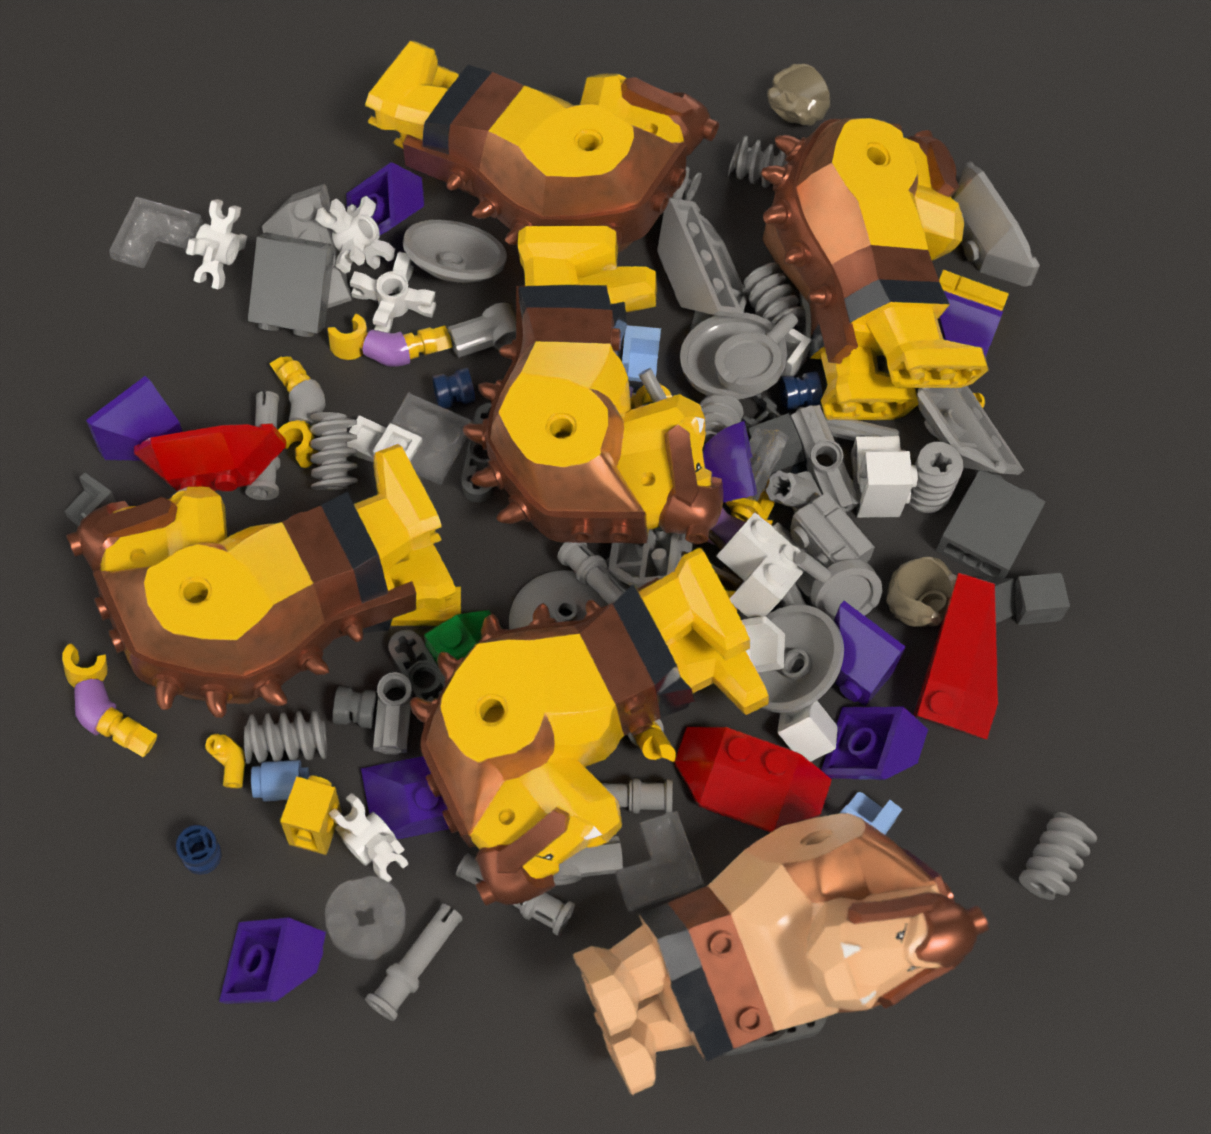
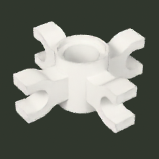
[316,196,395,274]
[186,199,247,289]
[350,252,436,333]
[328,793,409,884]

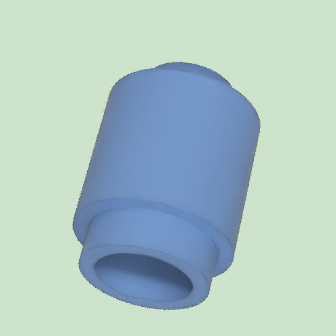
[251,760,310,801]

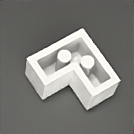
[851,436,918,518]
[716,513,805,618]

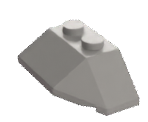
[953,162,1040,287]
[262,184,352,308]
[657,198,747,318]
[917,386,1024,475]
[608,527,692,588]

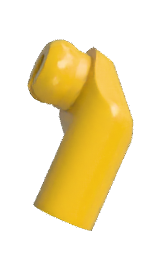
[205,734,245,789]

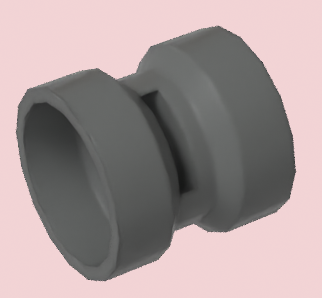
[333,686,378,729]

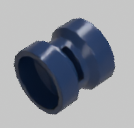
[432,368,475,410]
[779,371,823,412]
[176,825,222,875]

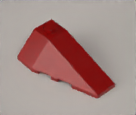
[913,573,998,740]

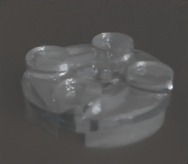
[325,876,406,960]

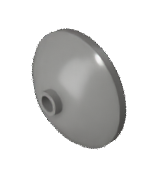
[403,220,507,283]
[680,313,787,399]
[509,570,609,630]
[758,605,844,713]

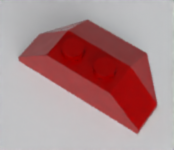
[134,423,286,492]
[674,727,832,833]

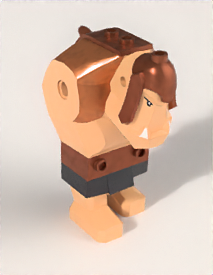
[573,813,988,1095]

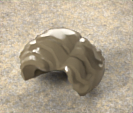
[767,64,830,126]
[887,556,957,627]

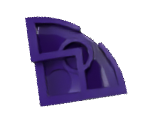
[703,421,758,502]

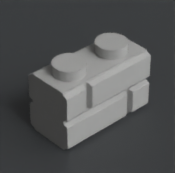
[790,492,875,568]

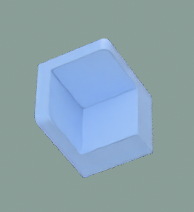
[622,325,661,382]
[840,792,902,835]

